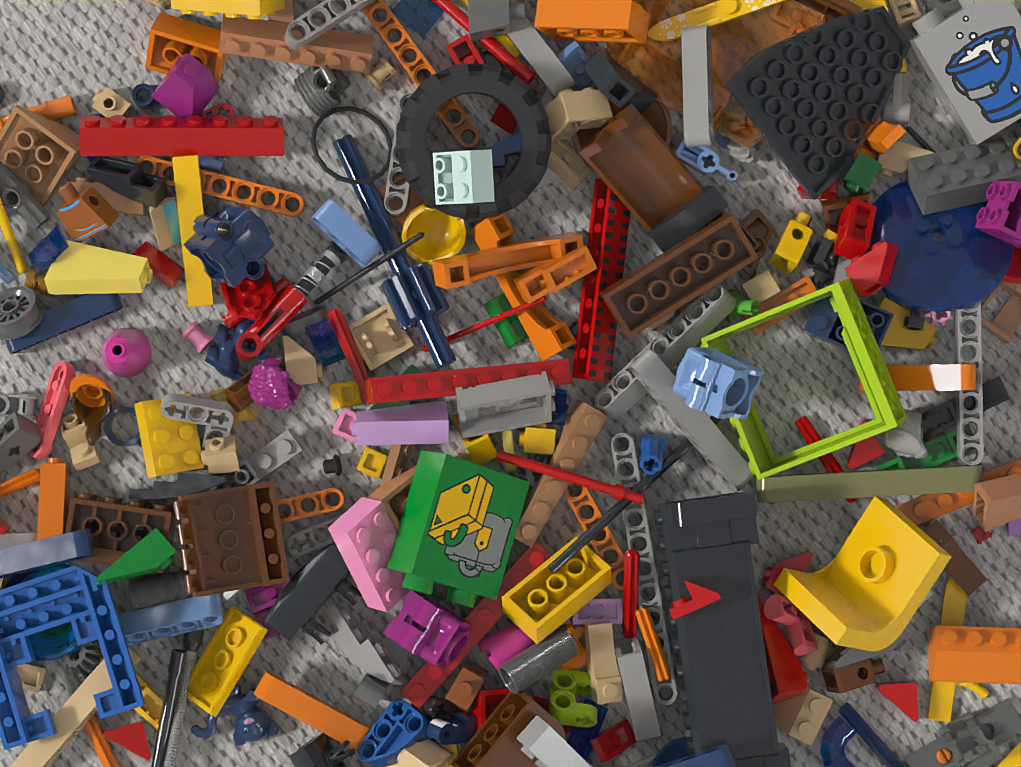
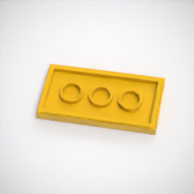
[187,605,268,717]

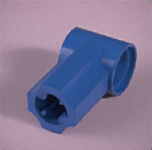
[638,433,667,475]

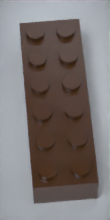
[599,213,759,339]

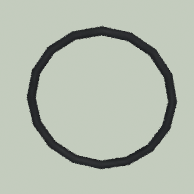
[310,106,393,185]

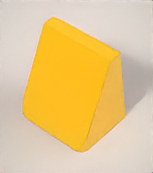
[329,380,362,409]

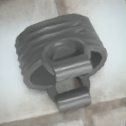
[294,65,350,117]

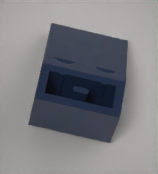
[804,284,894,351]

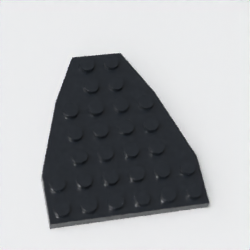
[724,5,911,200]

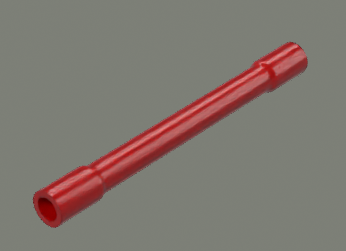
[431,0,536,85]

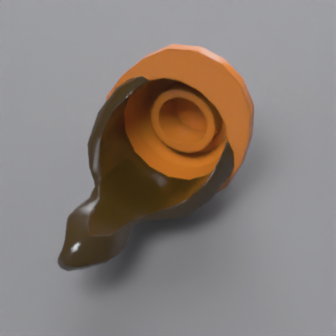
[69,374,114,446]

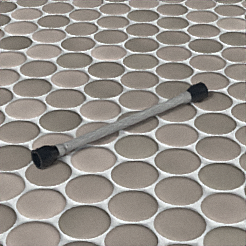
[165,630,204,767]

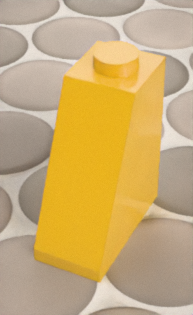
[877,297,937,350]

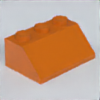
[145,12,228,85]

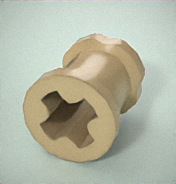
[364,58,397,91]

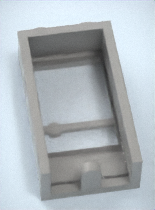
[455,371,555,438]

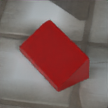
[133,241,185,289]

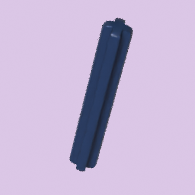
[838,703,904,767]

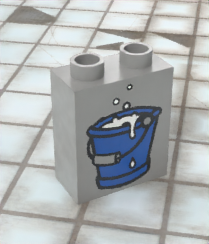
[909,0,1021,145]

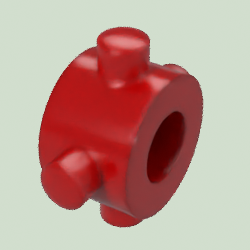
[970,526,992,544]

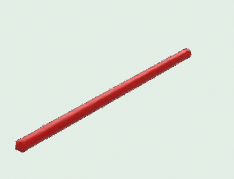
[422,296,547,352]

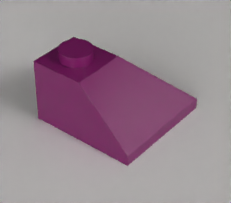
[151,53,220,118]

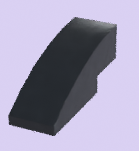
[86,156,169,208]
[648,185,729,252]

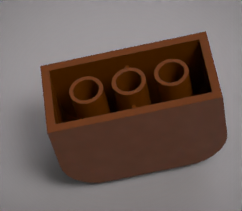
[450,691,565,767]

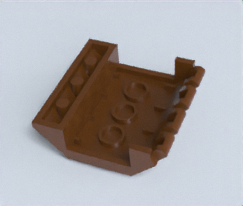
[173,481,290,597]

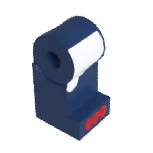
[426,711,477,745]

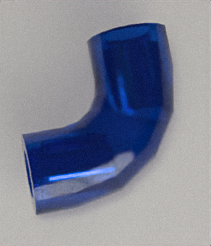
[820,716,857,767]

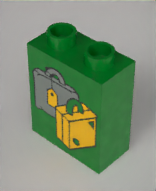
[387,450,530,608]

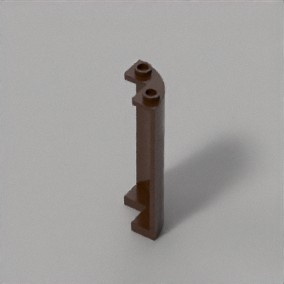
[579,104,726,238]

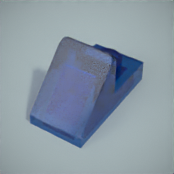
[305,318,346,368]

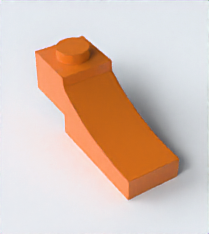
[864,117,906,155]
[513,245,597,304]

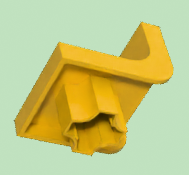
[774,496,952,652]

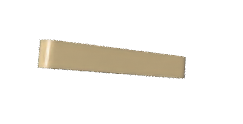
[10,647,141,767]

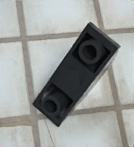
[583,48,658,114]

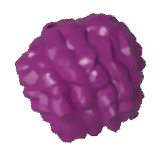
[248,358,302,410]

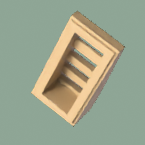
[887,0,922,31]

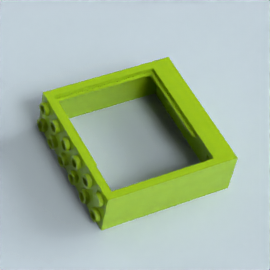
[701,278,908,480]

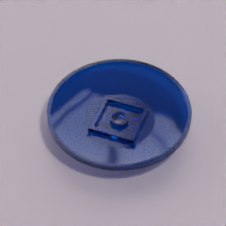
[864,180,1014,312]

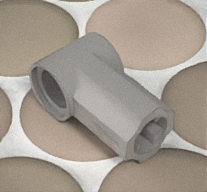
[881,73,910,124]

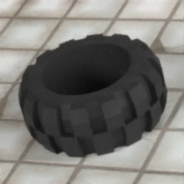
[396,63,552,220]

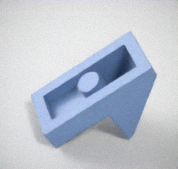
[556,41,594,91]

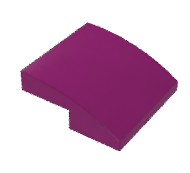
[244,572,293,640]

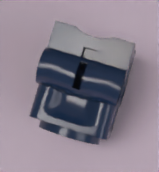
[183,205,275,288]

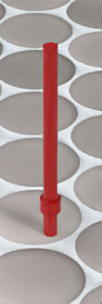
[496,450,645,504]

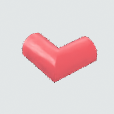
[764,594,818,655]

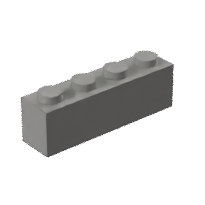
[516,716,591,767]

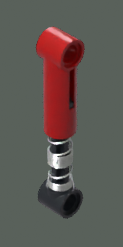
[236,240,351,361]

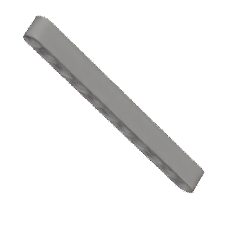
[610,433,677,705]

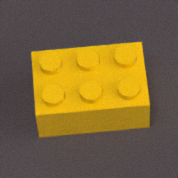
[134,393,204,478]

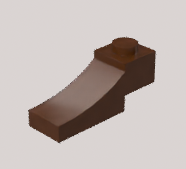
[923,519,987,597]

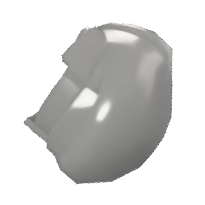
[881,409,928,459]

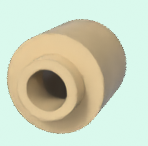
[799,633,830,671]

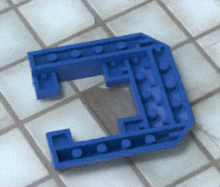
[0,565,146,750]

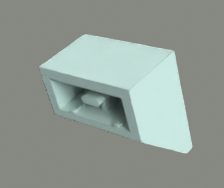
[433,149,495,205]

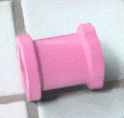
[181,321,214,354]

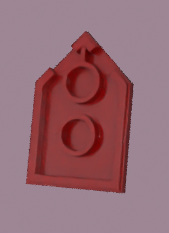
[220,263,276,320]

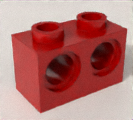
[833,198,877,260]

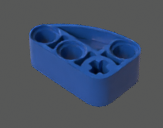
[357,699,431,767]

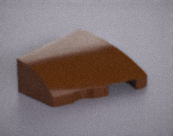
[738,209,775,279]

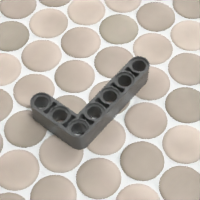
[353,592,442,708]

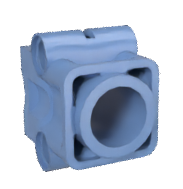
[673,346,764,419]

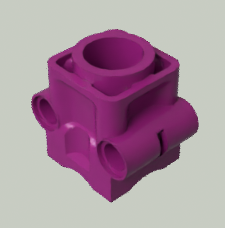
[383,590,471,668]

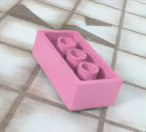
[328,497,410,612]

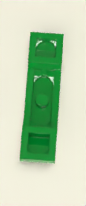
[877,424,974,470]

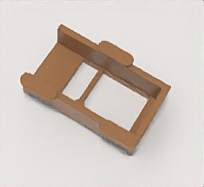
[936,247,1021,344]

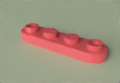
[28,361,76,460]

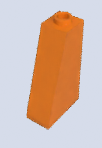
[37,458,70,540]

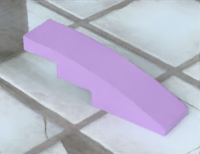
[563,598,622,624]

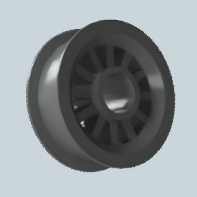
[0,286,44,340]

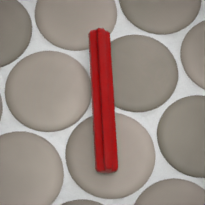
[327,307,371,401]
[795,416,859,503]
[622,549,640,639]

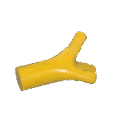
[955,682,989,699]

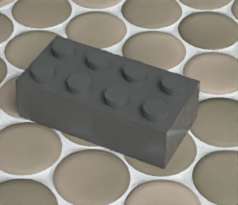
[905,138,1021,215]

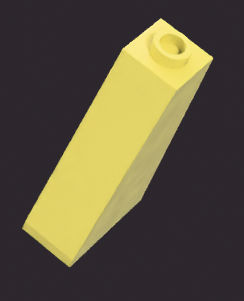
[44,239,153,295]

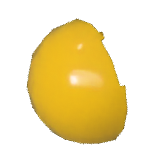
[401,203,466,265]

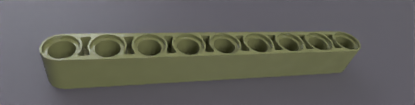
[756,465,983,503]

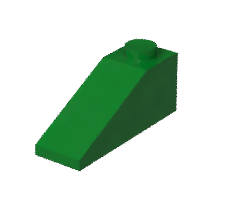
[94,528,176,585]

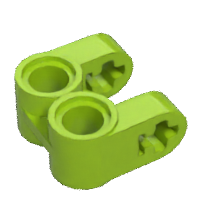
[547,669,598,728]

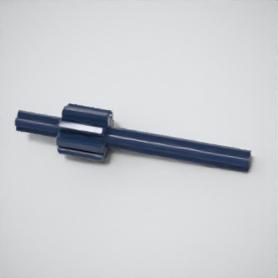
[332,134,456,369]

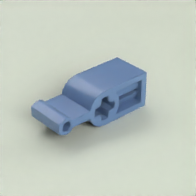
[675,139,738,183]

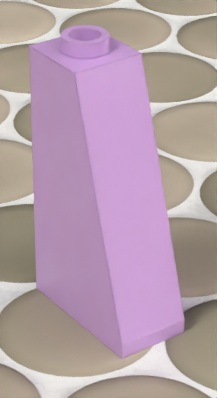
[351,400,449,445]

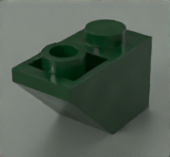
[840,151,882,195]

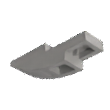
[216,428,305,490]
[326,604,403,686]

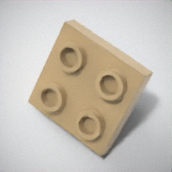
[349,303,414,371]

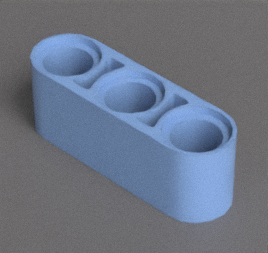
[311,199,382,267]

